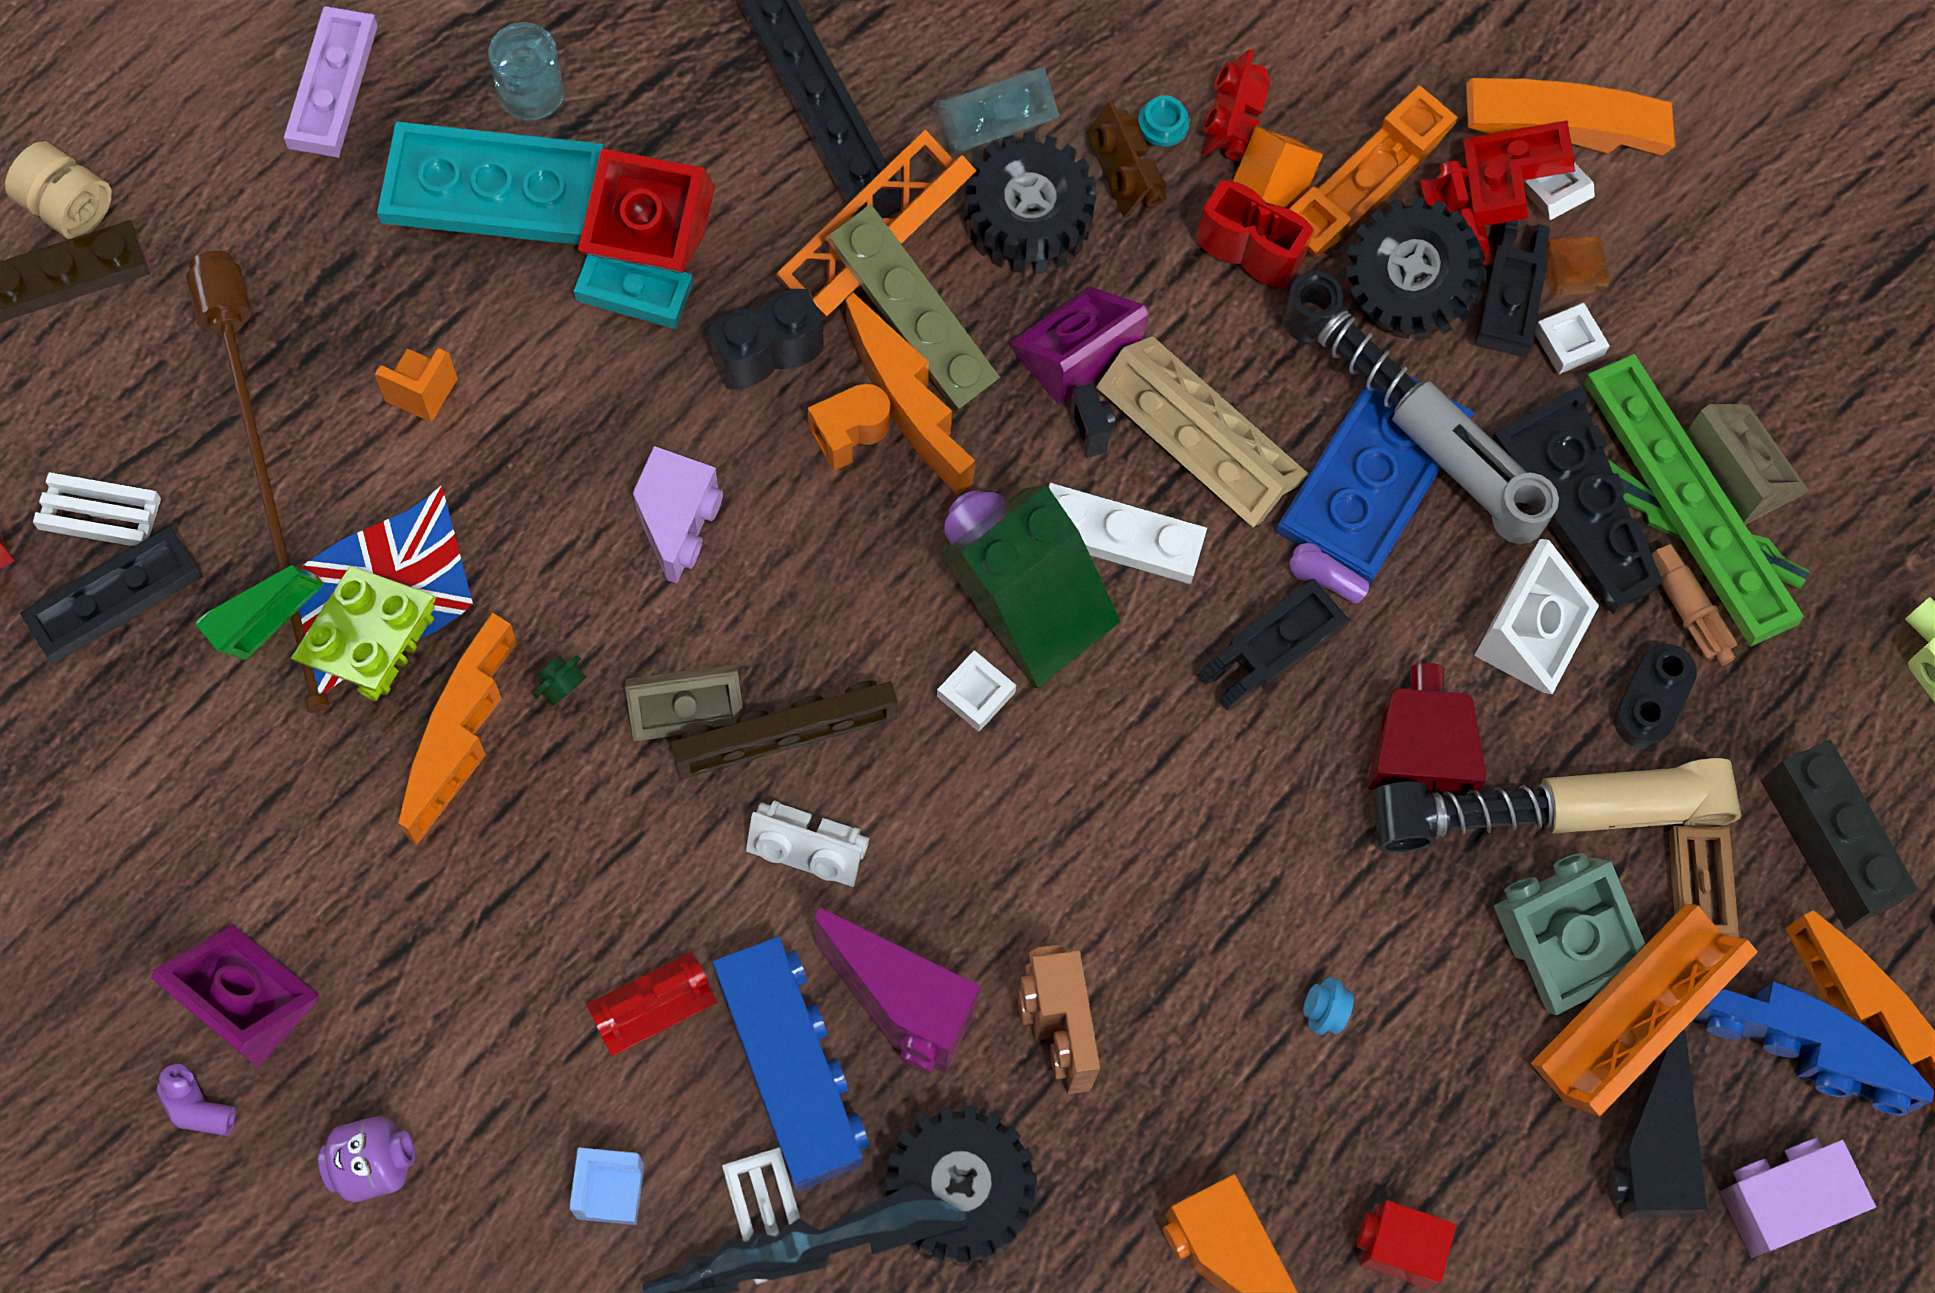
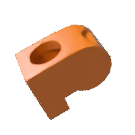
[808,384,891,471]

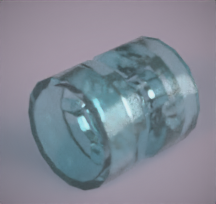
[488,22,564,120]

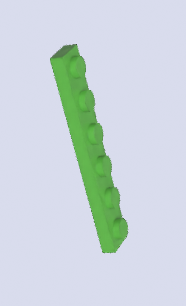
[1584,354,1804,647]

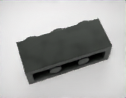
[1761,739,1918,929]

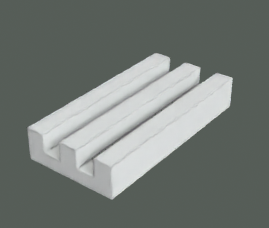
[33,472,161,547]
[722,1148,809,1284]

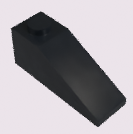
[1608,1031,1707,1219]

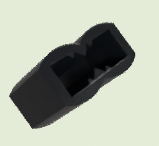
[708,289,824,389]

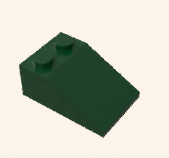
[940,485,1121,688]

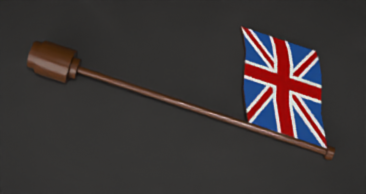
[186,251,474,713]

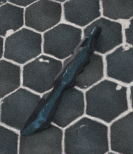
[643,1183,969,1293]

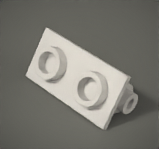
[746,801,870,887]

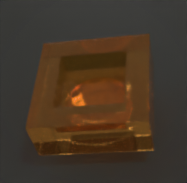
[1546,236,1610,296]

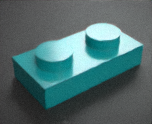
[574,255,694,330]

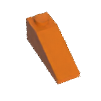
[1163,1174,1298,1293]

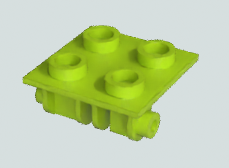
[291,566,436,701]

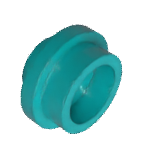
[1138,96,1190,147]

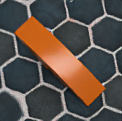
[1466,78,1675,156]
[846,293,975,496]
[399,612,518,845]
[1785,910,1935,1114]

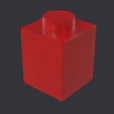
[1356,1201,1457,1290]

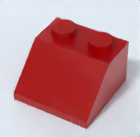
[578,148,715,273]

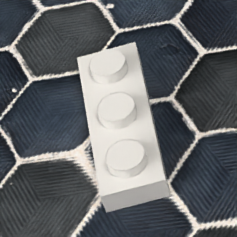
[1049,483,1207,584]

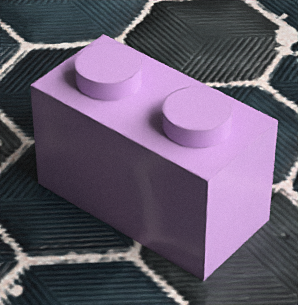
[1719,1137,1876,1259]

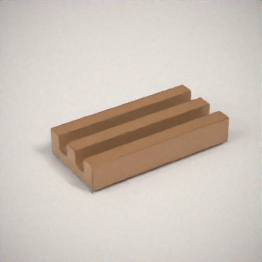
[1668,826,1739,938]

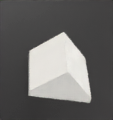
[1474,539,1599,694]

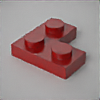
[1463,120,1575,227]

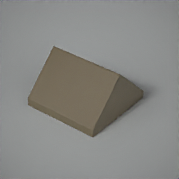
[1686,404,1808,525]

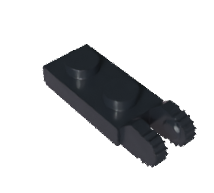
[1475,220,1550,357]
[1197,579,1350,711]

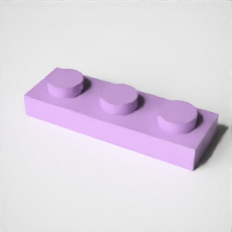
[284,6,378,158]

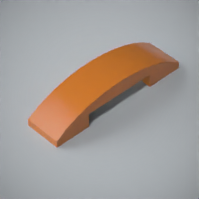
[1289,85,1458,257]

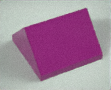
[1008,287,1149,405]
[151,925,319,1068]

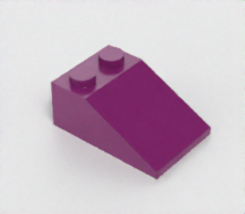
[814,907,981,1074]

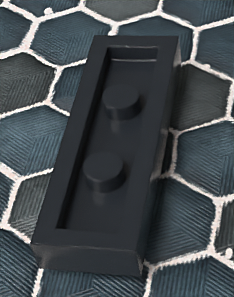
[20,526,203,664]

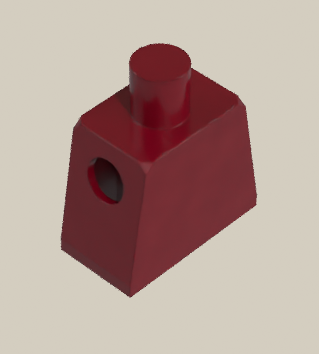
[1368,663,1486,796]

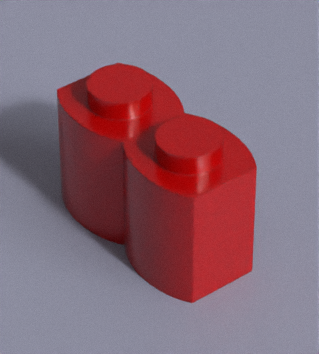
[1196,180,1314,289]

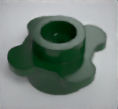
[533,655,587,706]

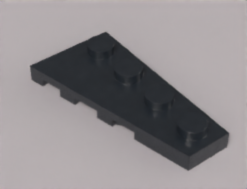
[1491,385,1663,615]

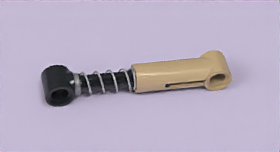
[1371,758,1742,852]

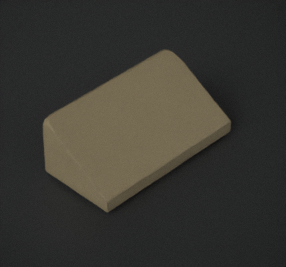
[625,664,744,742]

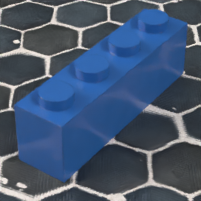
[713,937,870,1193]

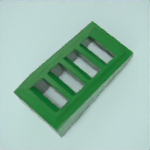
[195,565,324,660]

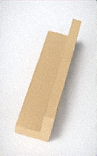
[1096,336,1309,527]

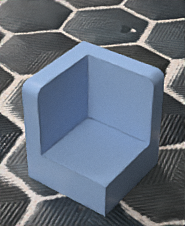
[570,1148,644,1225]

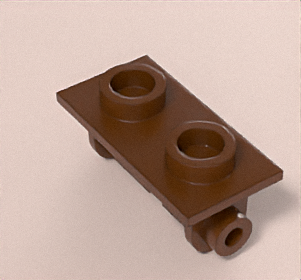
[1086,101,1167,217]

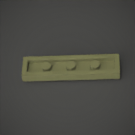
[826,204,1000,411]

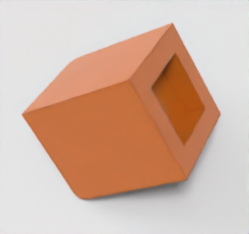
[1233,126,1323,209]
[374,348,458,422]

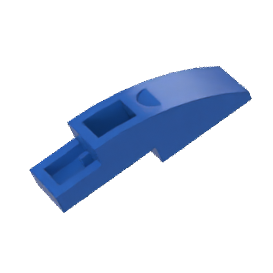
[1693,981,1934,1116]

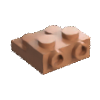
[1017,945,1100,1095]

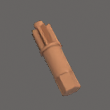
[1652,544,1737,666]

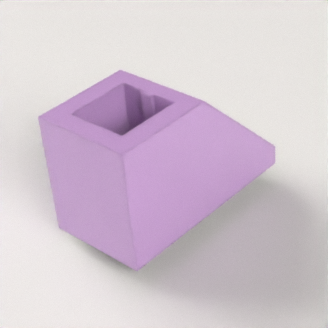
[633,446,723,584]

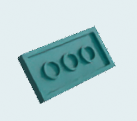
[377,122,604,245]

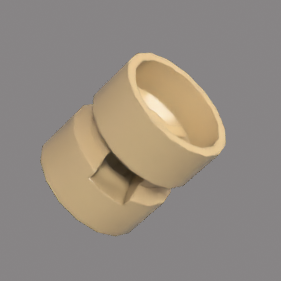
[5,141,112,239]

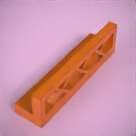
[774,129,977,319]
[1531,903,1758,1116]

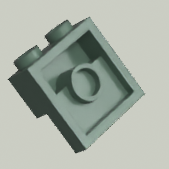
[1494,853,1646,1015]

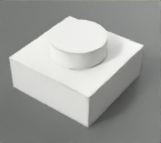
[1523,162,1595,220]
[1534,303,1610,374]
[937,650,1017,732]

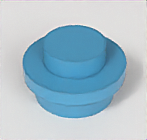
[1303,977,1354,1035]

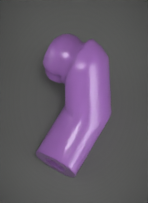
[1289,543,1369,604]
[157,1064,236,1136]

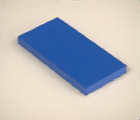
[1276,375,1474,586]

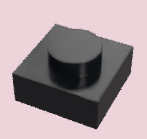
[1069,383,1116,458]

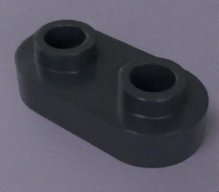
[1614,644,1697,748]

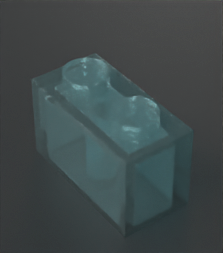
[935,67,1060,151]

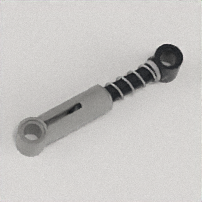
[1282,271,1559,544]

